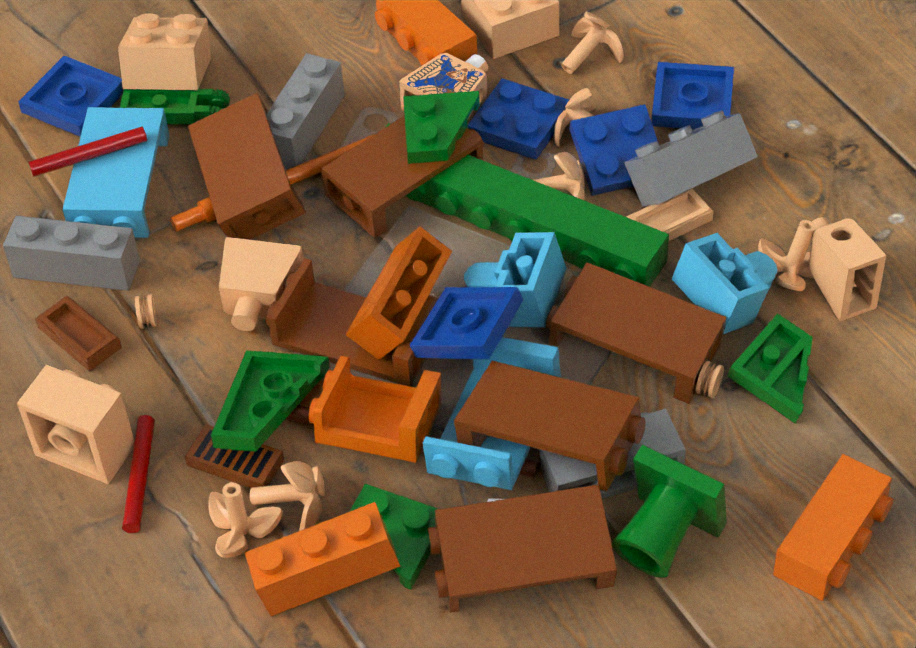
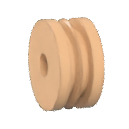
[135,294,157,329]
[696,361,724,399]

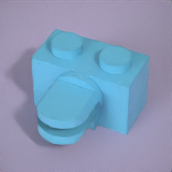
[464,232,567,327]
[672,233,778,334]

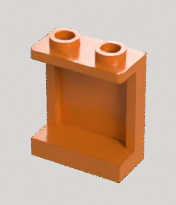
[308,356,441,463]

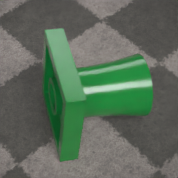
[612,445,727,578]

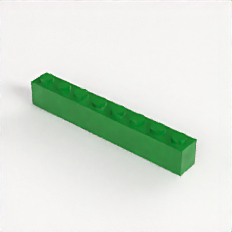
[385,123,669,287]

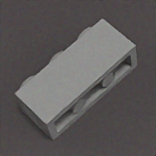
[266,53,345,169]
[624,110,758,206]
[3,216,140,291]
[540,409,686,499]

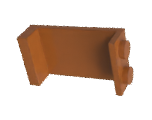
[188,93,306,240]
[321,115,484,238]
[266,258,439,387]
[546,262,727,404]
[454,360,646,492]
[428,484,617,613]

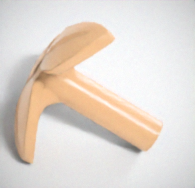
[561,11,624,74]
[554,88,596,147]
[534,152,585,200]
[758,220,816,291]
[250,461,325,531]
[208,482,283,558]

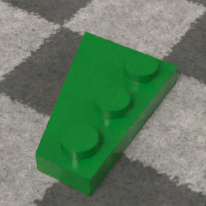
[211,350,330,452]

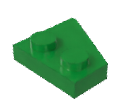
[403,91,480,164]
[727,313,813,423]
[349,484,438,590]

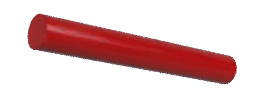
[28,126,147,177]
[122,415,155,533]

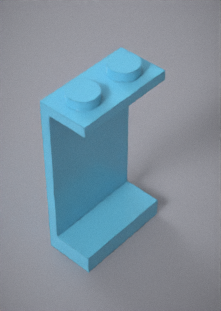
[62,107,170,238]
[423,337,561,490]

